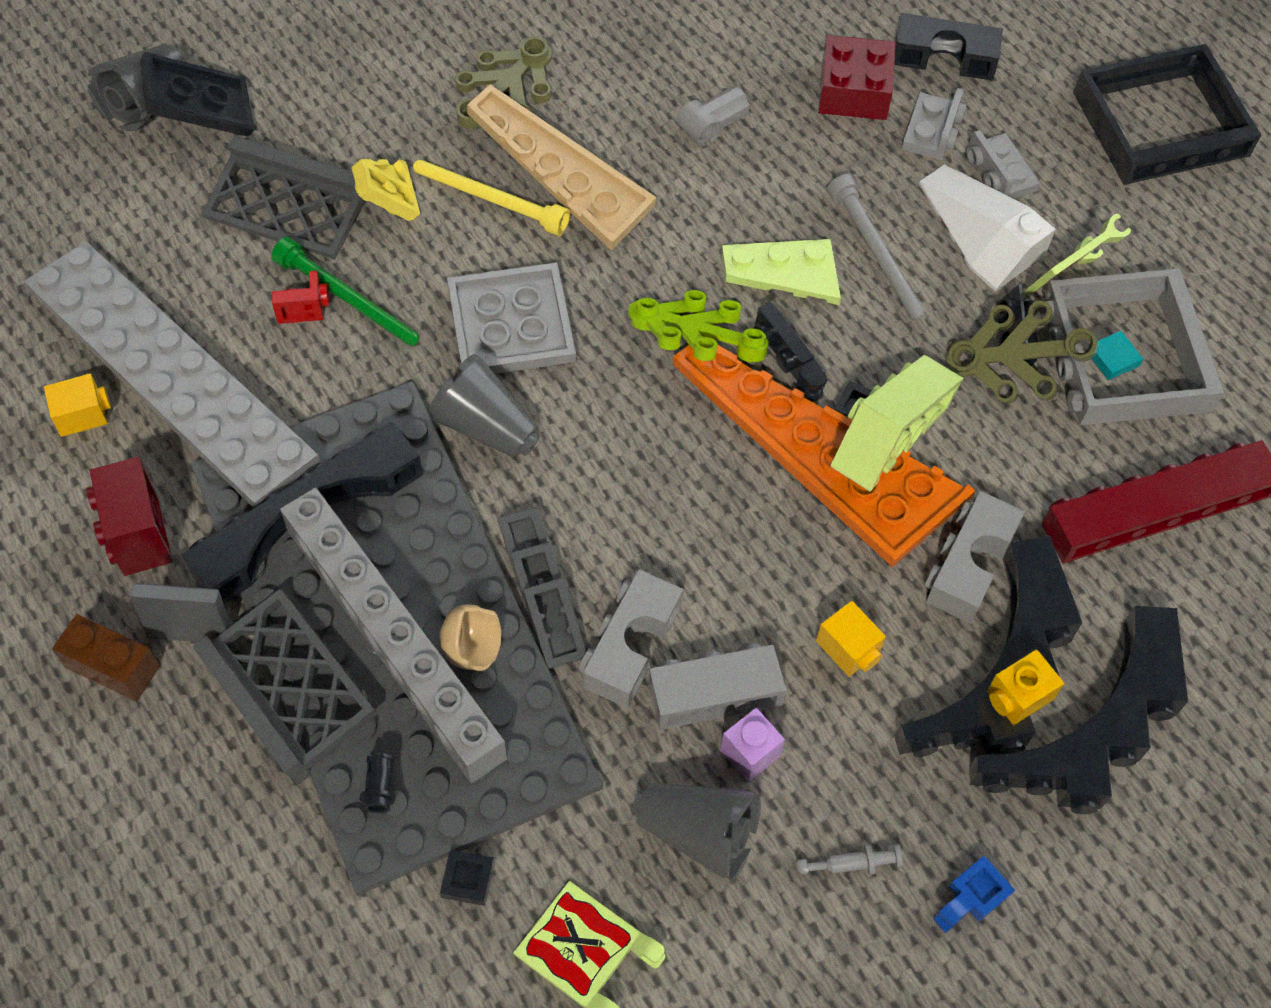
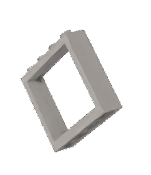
[1039,268,1224,425]

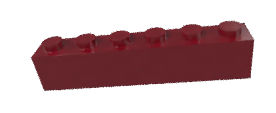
[1042,440,1271,564]

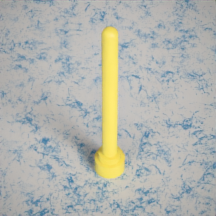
[413,160,571,237]

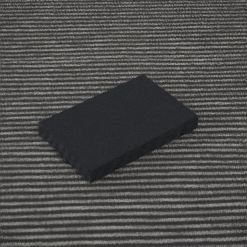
[140,52,254,136]

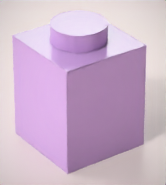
[720,708,785,782]

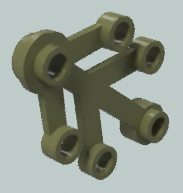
[455,36,552,129]
[946,300,1098,404]

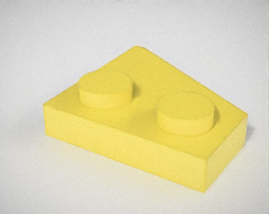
[351,159,420,221]

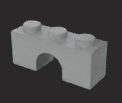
[924,491,1025,624]
[579,569,684,709]

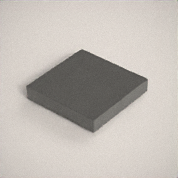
[129,583,231,645]

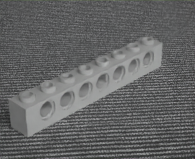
[280,487,507,784]

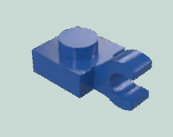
[933,856,1015,933]

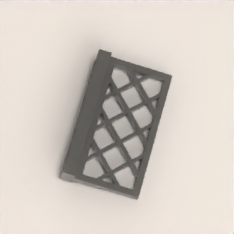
[201,136,367,260]
[193,588,378,784]

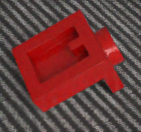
[272,271,329,324]

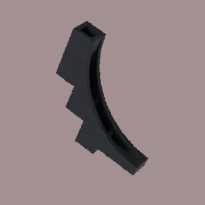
[895,535,1083,757]
[969,606,1188,814]

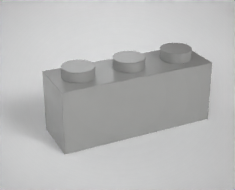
[648,643,787,730]

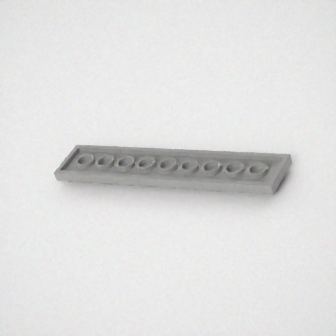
[24,241,321,508]

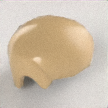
[439,604,502,671]

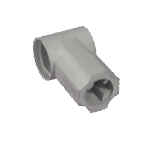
[676,86,750,147]

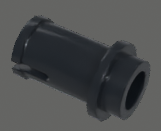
[359,753,396,813]

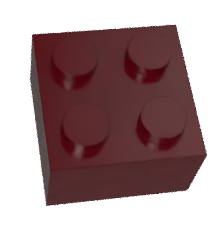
[818,35,895,120]
[86,456,173,576]

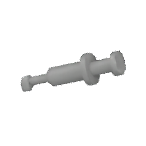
[795,844,903,875]

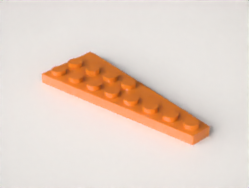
[673,345,976,568]

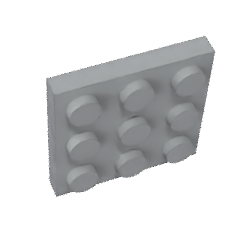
[447,262,576,374]

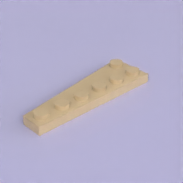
[467,84,657,250]

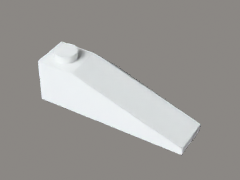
[919,164,1056,292]

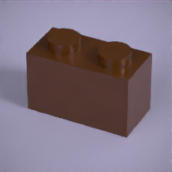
[52,614,160,702]

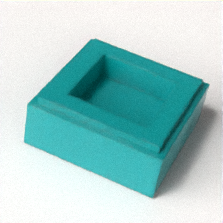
[1087,331,1144,381]

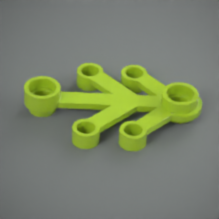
[628,290,768,362]

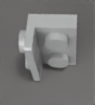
[902,88,967,160]
[966,130,1040,199]

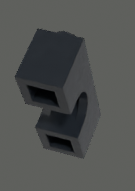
[894,13,1003,81]

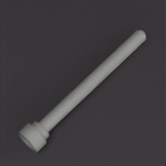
[827,174,924,319]

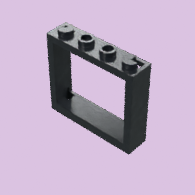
[1073,44,1261,185]

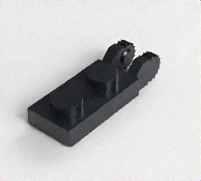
[754,303,827,402]

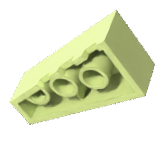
[830,355,963,492]

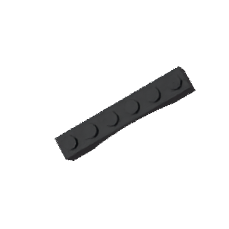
[182,422,423,604]

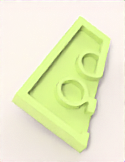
[721,239,841,305]

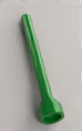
[271,236,419,346]

